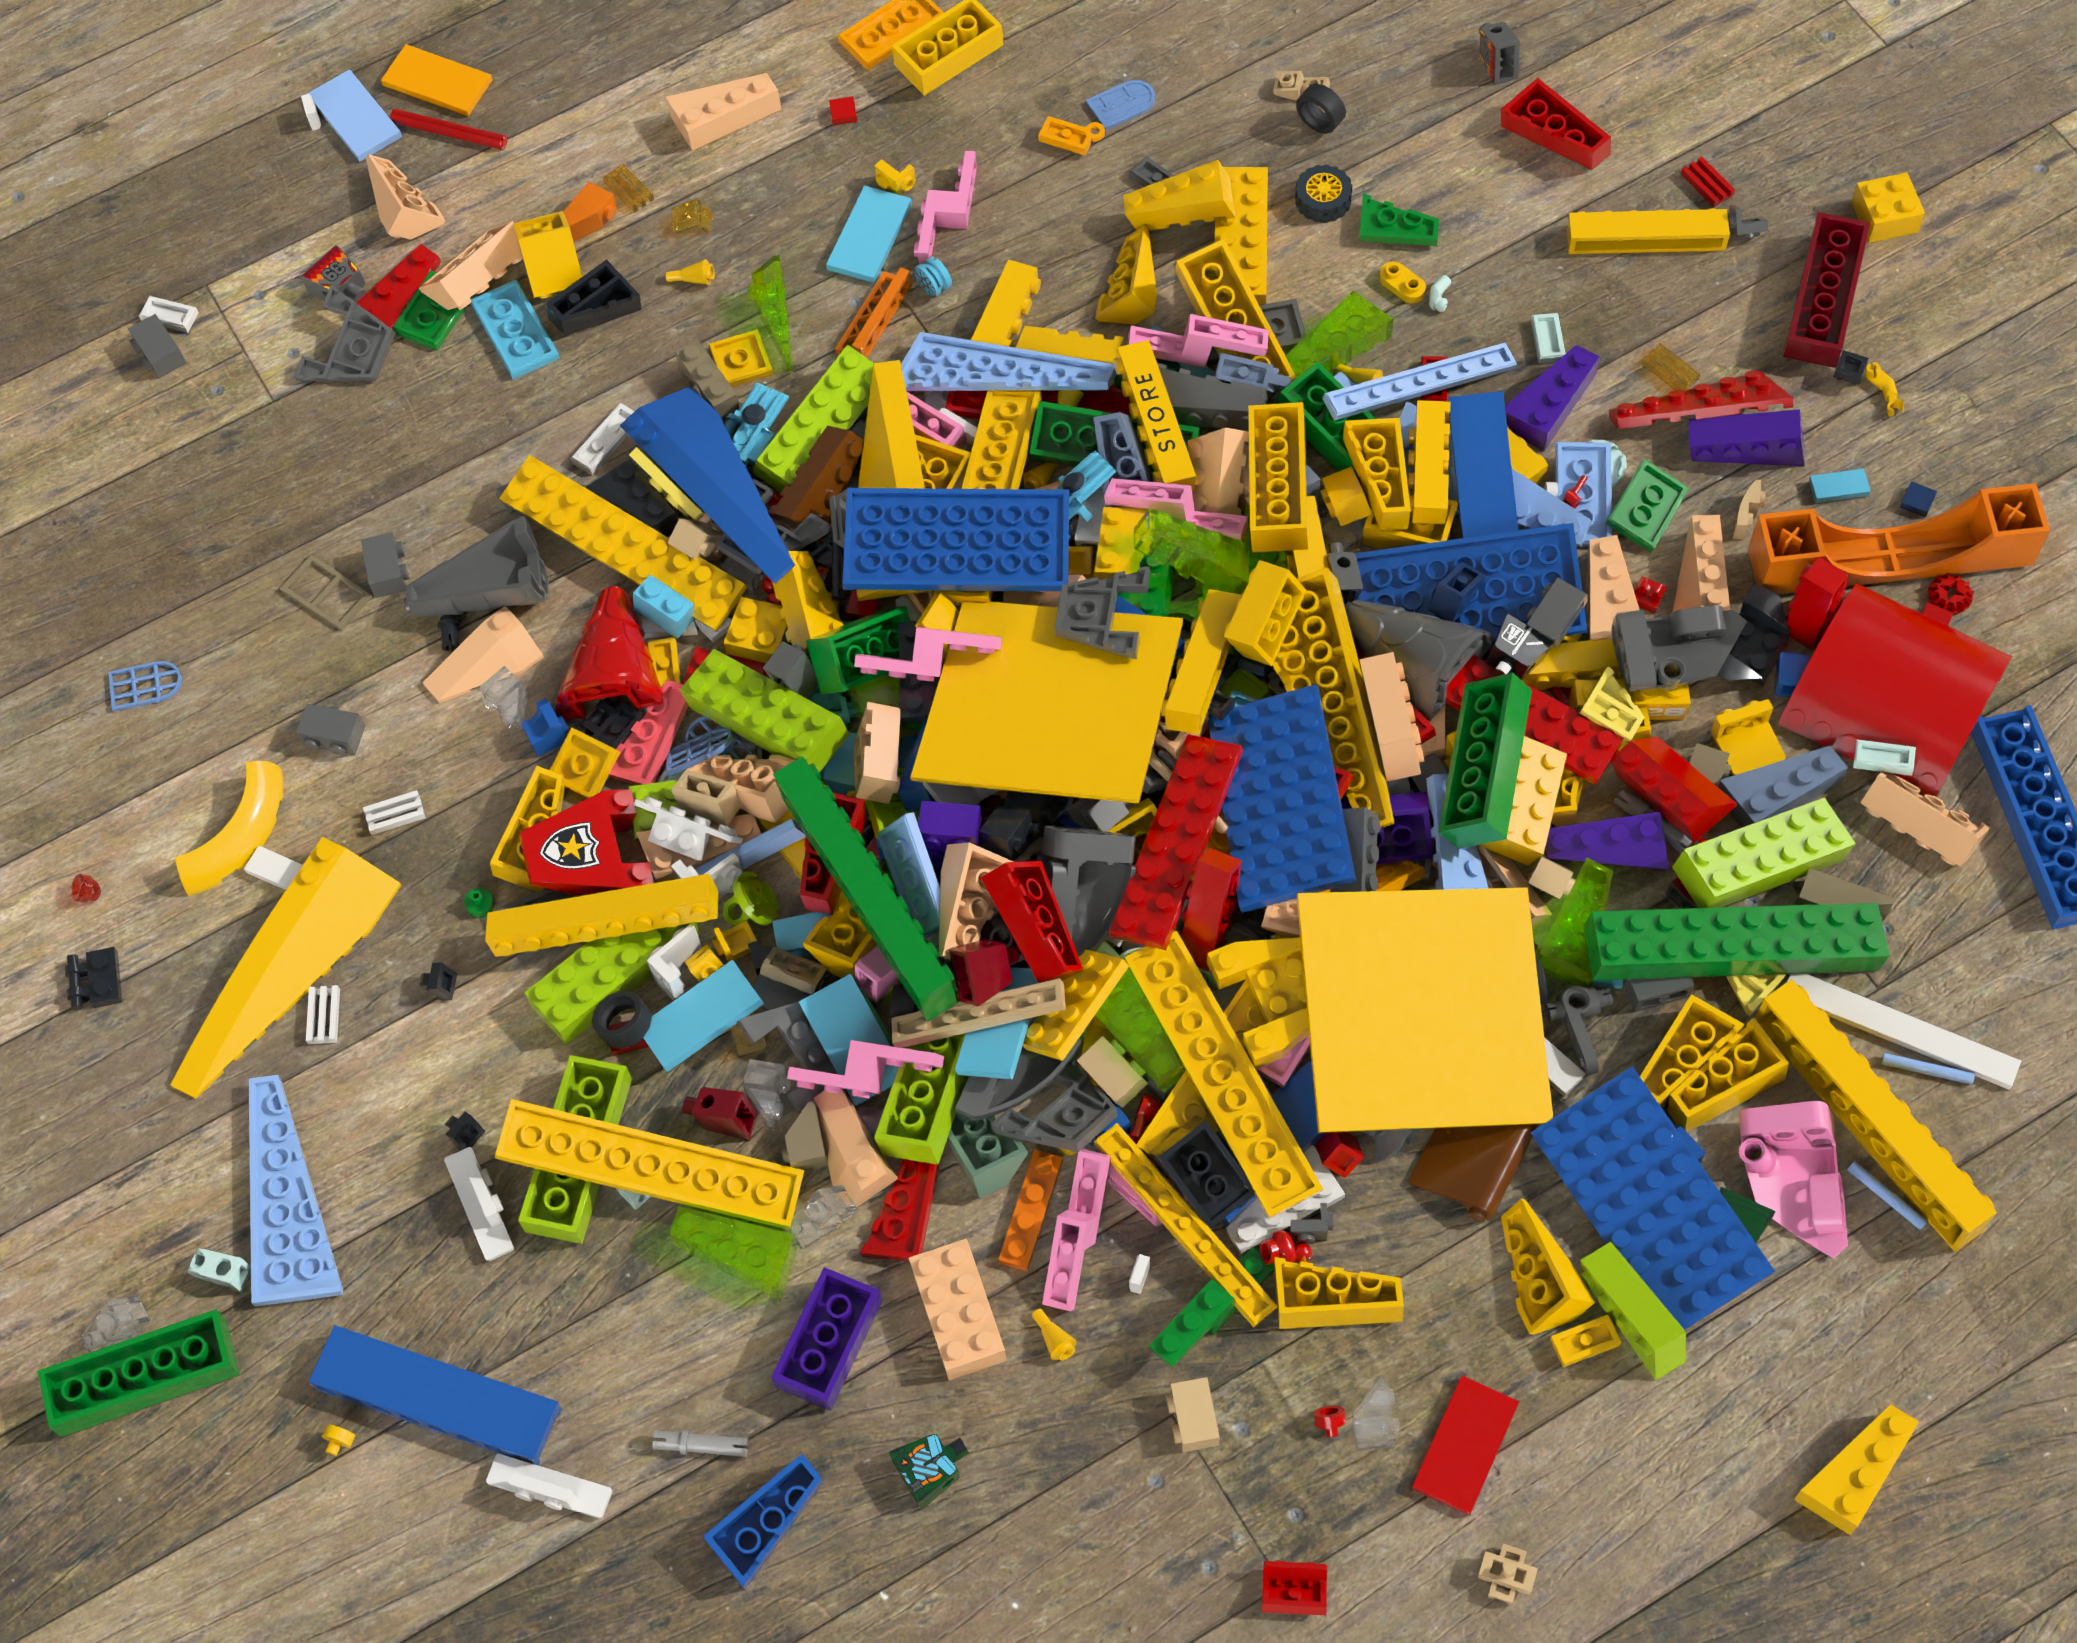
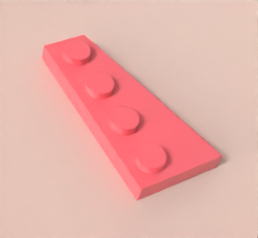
[608,680,689,785]

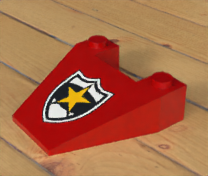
[519,790,654,896]

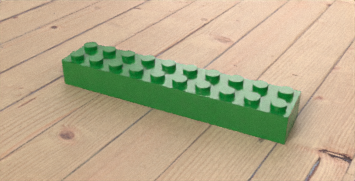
[773,756,958,1022]
[1583,903,1890,980]

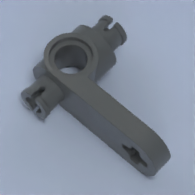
[1544,985,1613,1076]

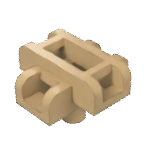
[1478,1543,1538,1605]

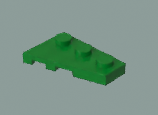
[1359,193,1439,246]

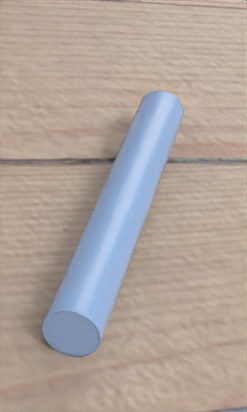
[1881,1053,1975,1085]
[1847,1161,1928,1230]

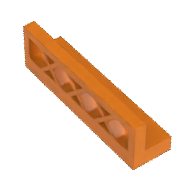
[835,267,912,358]

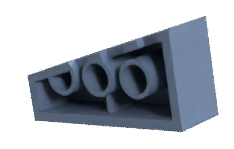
[1094,412,1153,508]
[1718,746,1848,828]

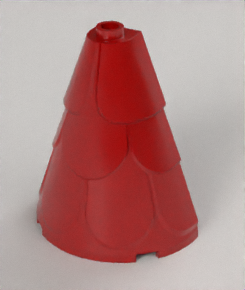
[555,586,663,721]

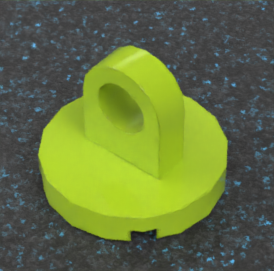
[723,871,779,926]

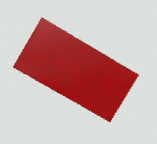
[1412,1375,1520,1516]

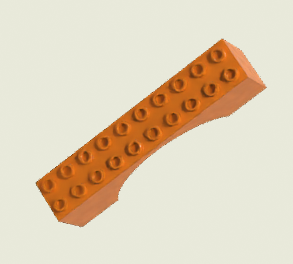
[1748,483,2050,594]

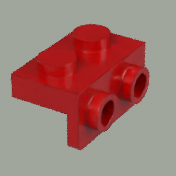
[1262,1560,1328,1616]

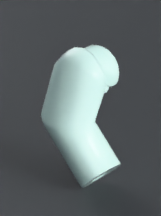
[1429,275,1451,312]

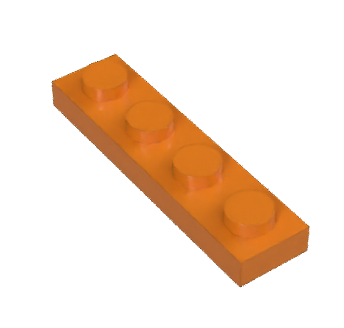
[998,1149,1063,1272]

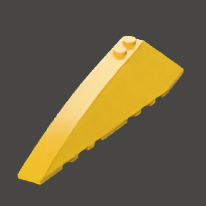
[857,360,934,601]
[1272,567,1394,828]
[170,837,401,1099]

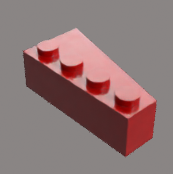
[1501,77,1611,170]
[1786,557,1848,651]
[800,792,869,915]
[1179,848,1242,971]
[980,861,1083,983]

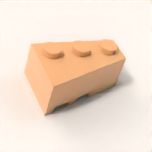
[853,702,901,804]

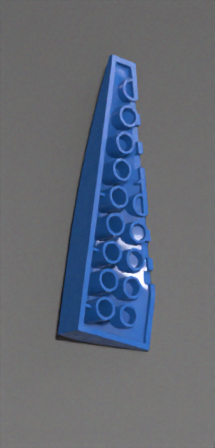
[620,386,795,584]

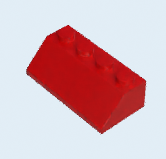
[1611,737,1737,843]

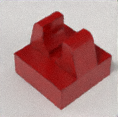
[1634,576,1667,613]

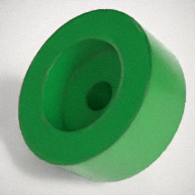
[464,888,495,918]

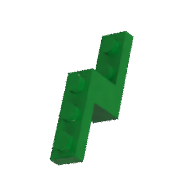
[1149,1247,1274,1369]

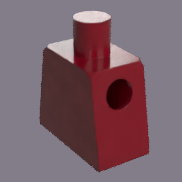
[949,939,1020,1007]
[682,1087,758,1141]

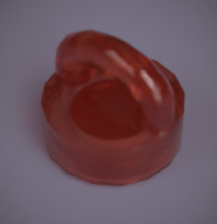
[71,874,101,903]

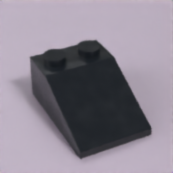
[1149,1115,1255,1229]

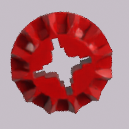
[1928,573,1974,614]

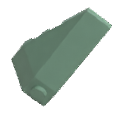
[947,1112,1028,1199]

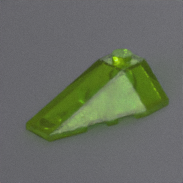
[748,255,793,372]

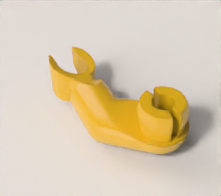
[1864,362,1904,417]

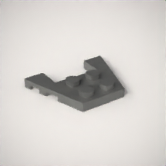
[294,285,395,382]
[717,479,831,574]
[1054,566,1150,659]
[736,1002,836,1114]
[991,1058,1118,1152]

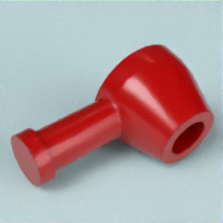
[1129,1093,1163,1144]

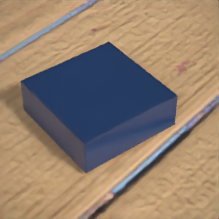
[1900,481,1937,517]

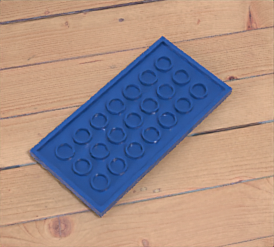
[843,488,1069,592]
[1355,523,1588,639]
[1208,684,1356,913]
[1531,1066,1775,1330]

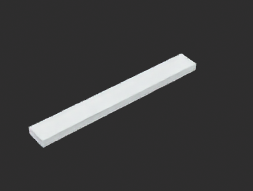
[1787,973,2021,1090]

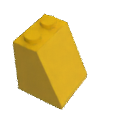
[513,211,582,298]

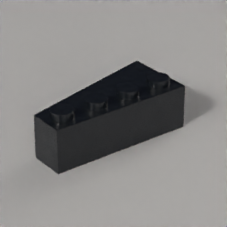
[979,790,1074,861]

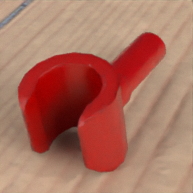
[1563,475,1588,509]

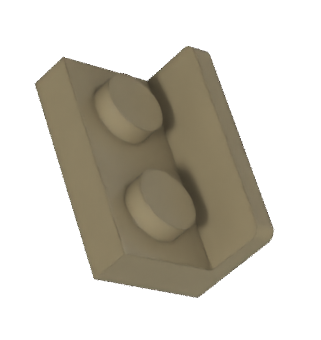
[760,947,828,994]

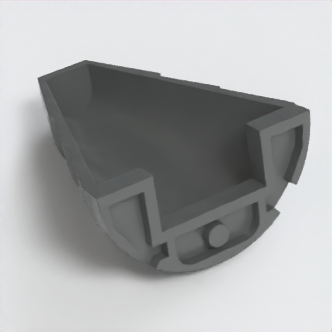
[404,516,550,617]
[1345,600,1494,721]

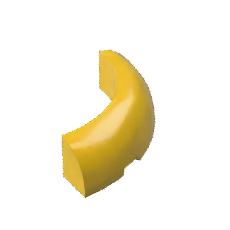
[1551,707,1651,827]
[175,761,283,896]

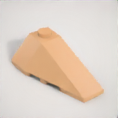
[939,843,1013,961]

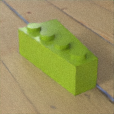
[1580,1242,1686,1380]

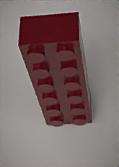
[1783,212,1870,368]

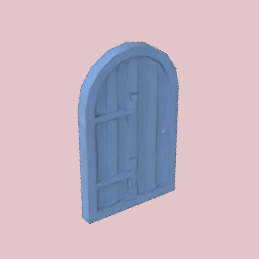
[1086,80,1155,131]

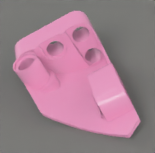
[1739,1101,1848,1259]

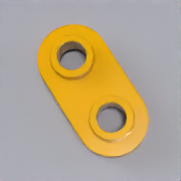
[1380,261,1426,304]

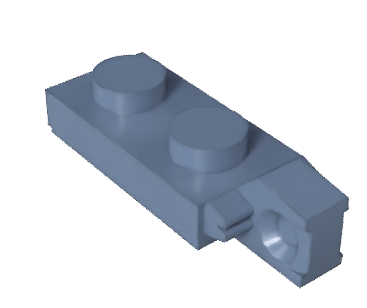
[1215,353,1291,393]

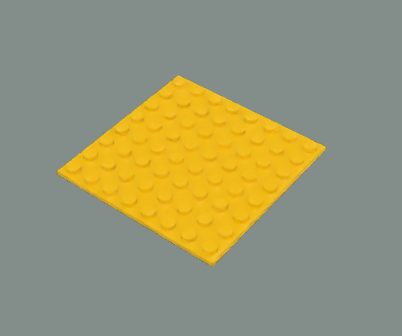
[911,601,1183,804]
[1296,888,1553,1133]

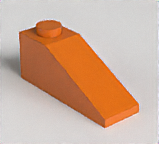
[563,182,617,242]

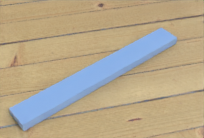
[1322,343,1517,421]

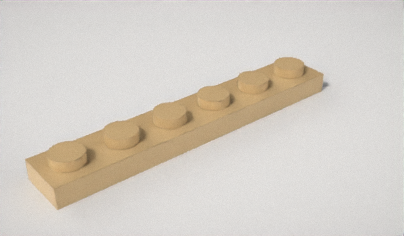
[891,978,1066,1048]

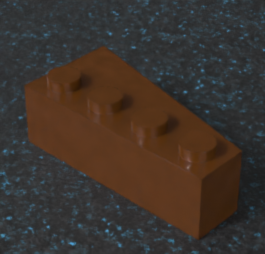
[768,426,864,539]

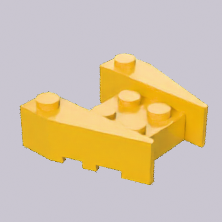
[1207,937,1309,1069]

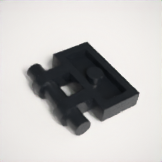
[578,696,644,749]
[64,947,122,1011]

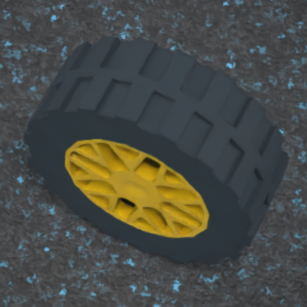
[1295,164,1352,223]

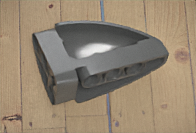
[1036,826,1136,957]
[955,1016,1091,1120]

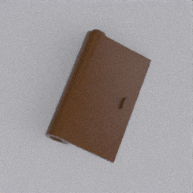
[1408,1093,1552,1222]

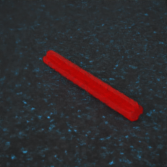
[390,108,507,150]

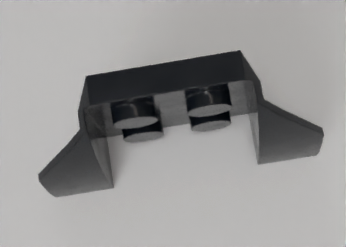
[1717,582,1790,686]

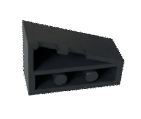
[546,259,642,336]
[586,458,678,537]

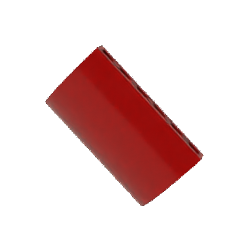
[1777,583,2013,797]

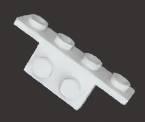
[633,796,743,860]
[444,1147,514,1262]
[486,1454,612,1519]

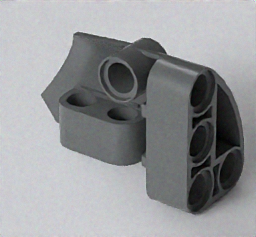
[1611,605,1747,692]

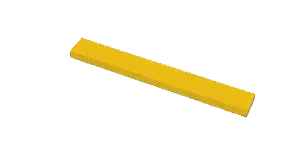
[1094,1123,1277,1328]

